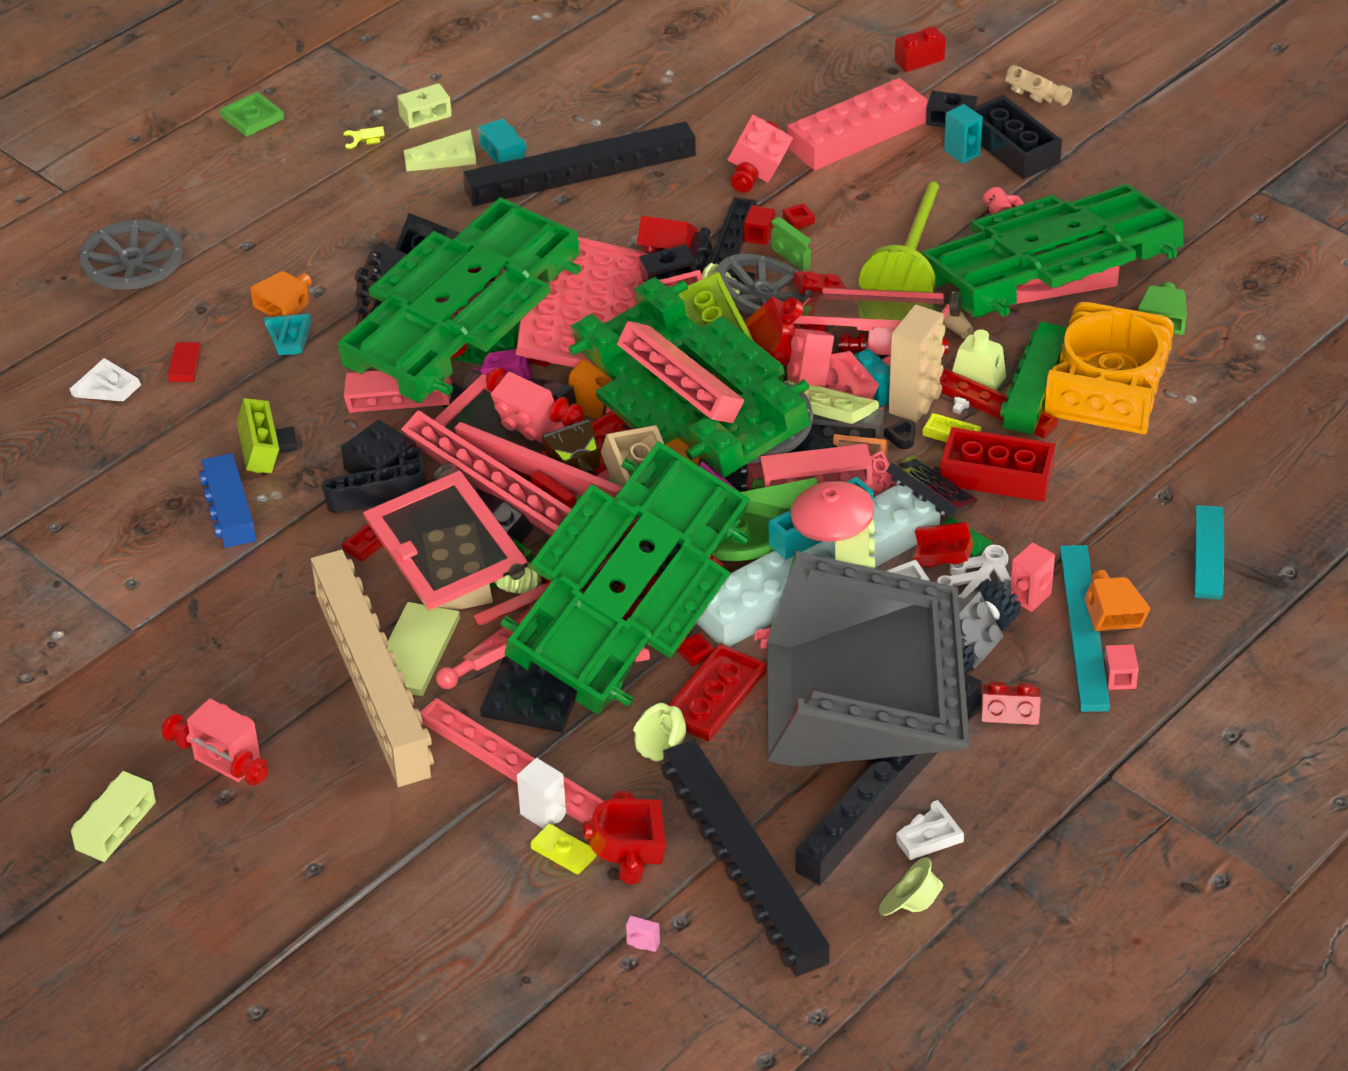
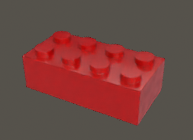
[940,427,1056,502]

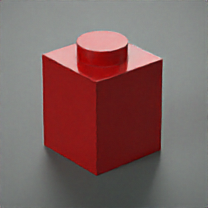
[744,205,775,246]

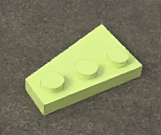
[404,129,476,172]

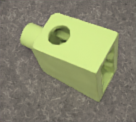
[952,330,1006,390]

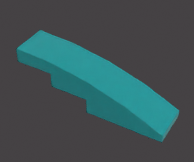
[1194,505,1224,600]

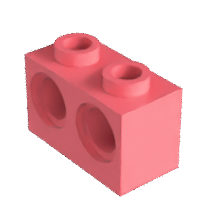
[826,351,879,399]

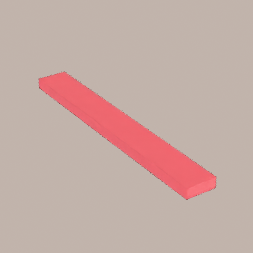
[454,422,623,499]
[420,698,604,824]

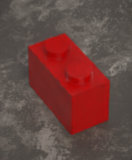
[895,26,946,72]

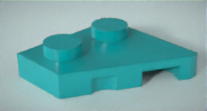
[263,314,312,355]

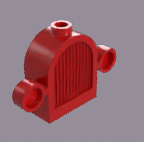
[744,296,803,367]
[583,791,666,884]

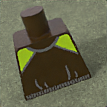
[542,419,601,476]

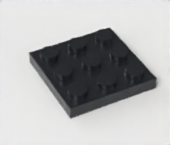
[886,455,978,517]
[480,656,578,732]

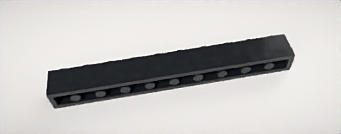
[463,121,696,206]
[795,673,982,885]
[661,739,830,977]

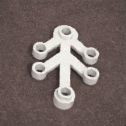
[937,545,1011,605]

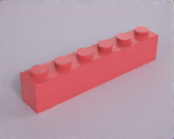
[617,321,744,423]

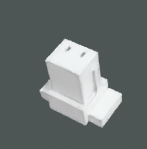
[953,397,969,414]

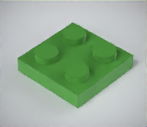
[219,91,284,137]

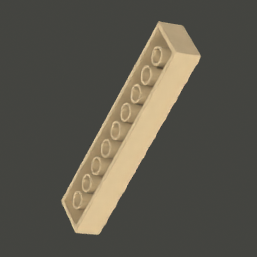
[311,550,434,787]

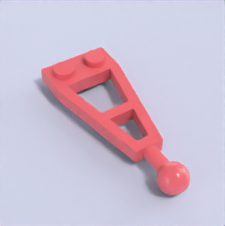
[436,600,538,689]

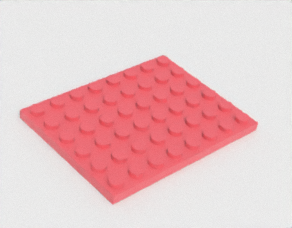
[515,237,650,368]

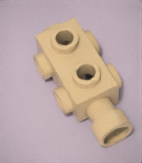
[1005,64,1072,106]

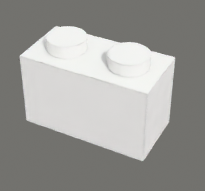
[517,758,566,829]

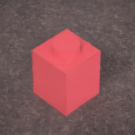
[1104,644,1139,690]

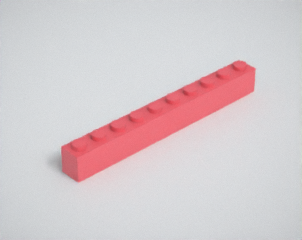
[401,410,572,536]

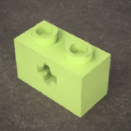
[397,83,452,129]

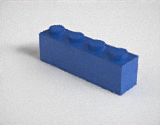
[199,453,256,548]

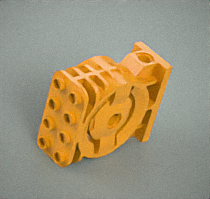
[1044,302,1174,435]

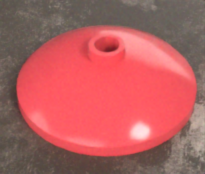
[791,481,874,542]

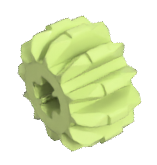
[495,559,542,594]

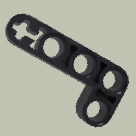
[322,447,428,513]

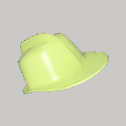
[879,858,943,916]

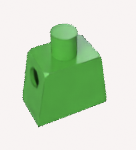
[1138,282,1187,335]

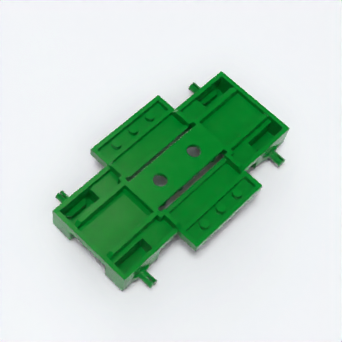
[921,183,1183,317]
[337,197,581,404]
[568,277,810,478]
[501,441,751,716]

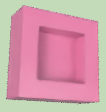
[626,916,660,952]

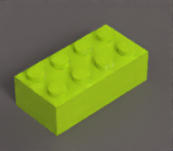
[678,272,753,376]

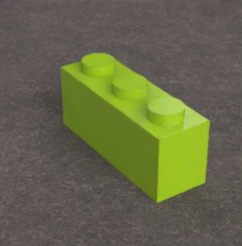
[236,398,279,473]

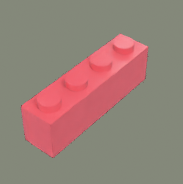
[344,370,452,413]
[760,444,872,488]

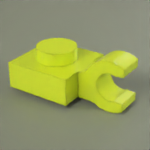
[344,127,384,149]

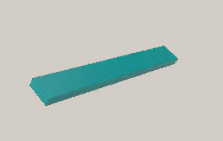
[1060,545,1110,712]

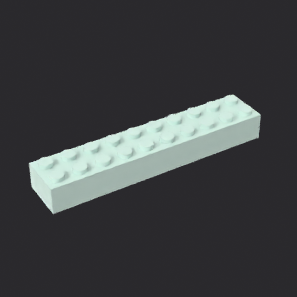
[697,485,940,647]

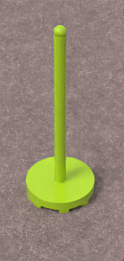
[859,181,939,312]

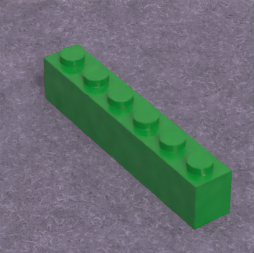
[1000,321,1067,435]

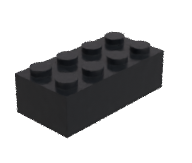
[971,95,1062,179]
[355,243,406,326]

